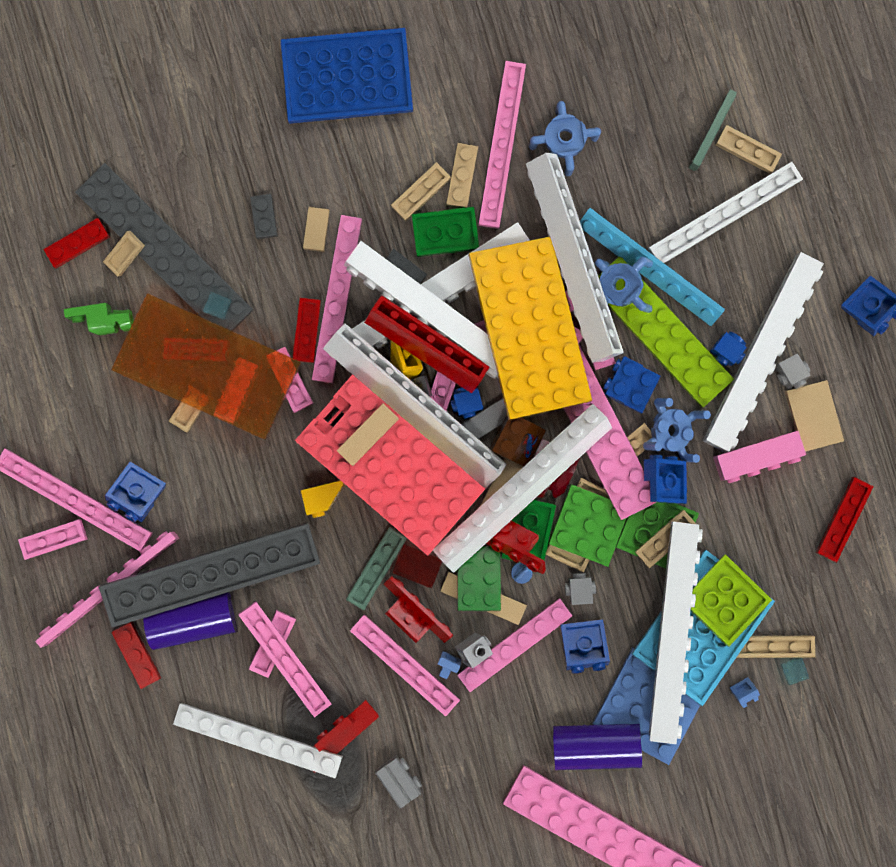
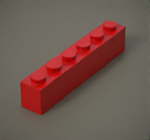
[364,295,489,393]

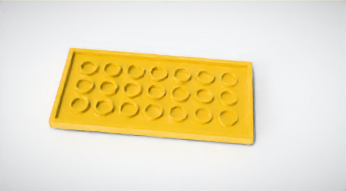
[468,237,592,420]

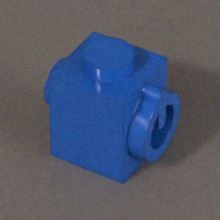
[710,332,747,366]
[450,388,483,419]

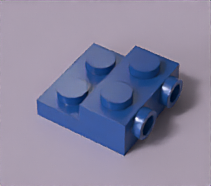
[841,275,896,336]
[603,356,660,414]
[644,455,687,504]
[105,462,166,522]
[560,619,610,674]

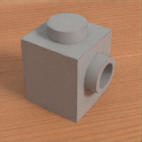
[775,353,810,390]
[565,573,596,605]
[455,633,493,669]

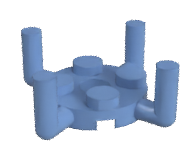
[529,101,601,176]
[595,257,653,313]
[643,398,711,463]

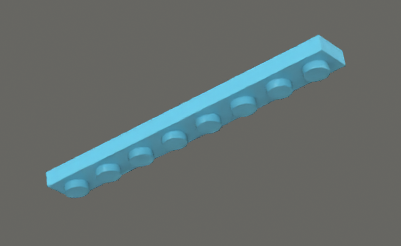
[580,208,725,326]

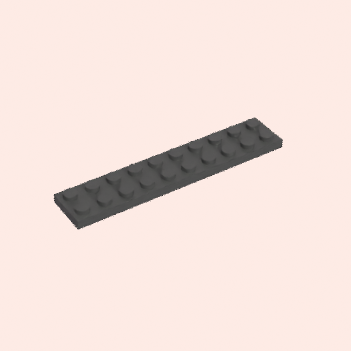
[75,163,253,339]
[99,522,320,627]

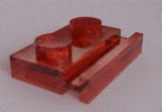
[392,544,442,589]

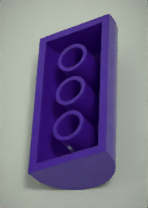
[143,592,238,650]
[553,724,642,770]

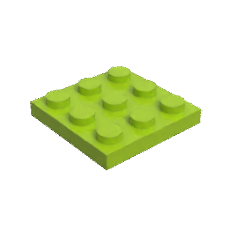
[690,554,772,647]

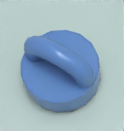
[511,562,532,584]

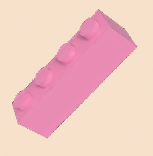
[713,431,806,483]

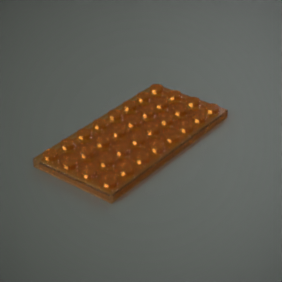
[111,293,301,440]

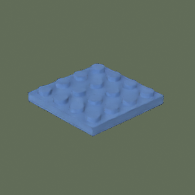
[592,648,700,765]

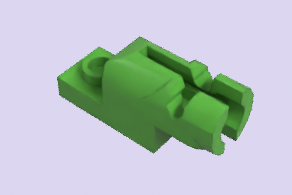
[64,303,135,335]

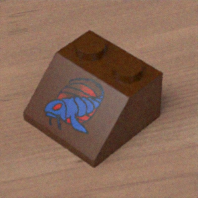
[489,415,546,466]

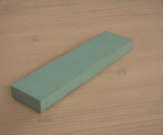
[689,89,737,171]
[346,526,407,610]

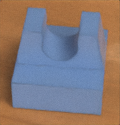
[438,651,462,679]
[729,677,760,708]

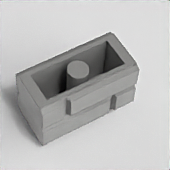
[375,755,422,809]

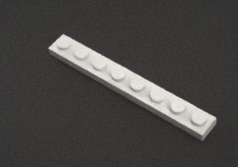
[648,162,803,263]
[173,703,343,778]

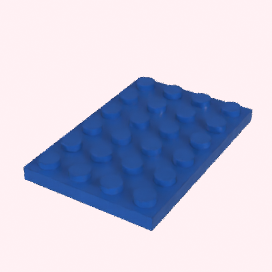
[281,28,413,124]

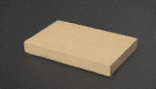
[785,380,844,452]

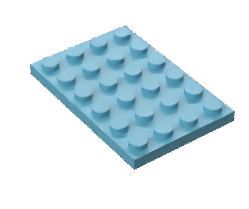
[631,550,775,706]

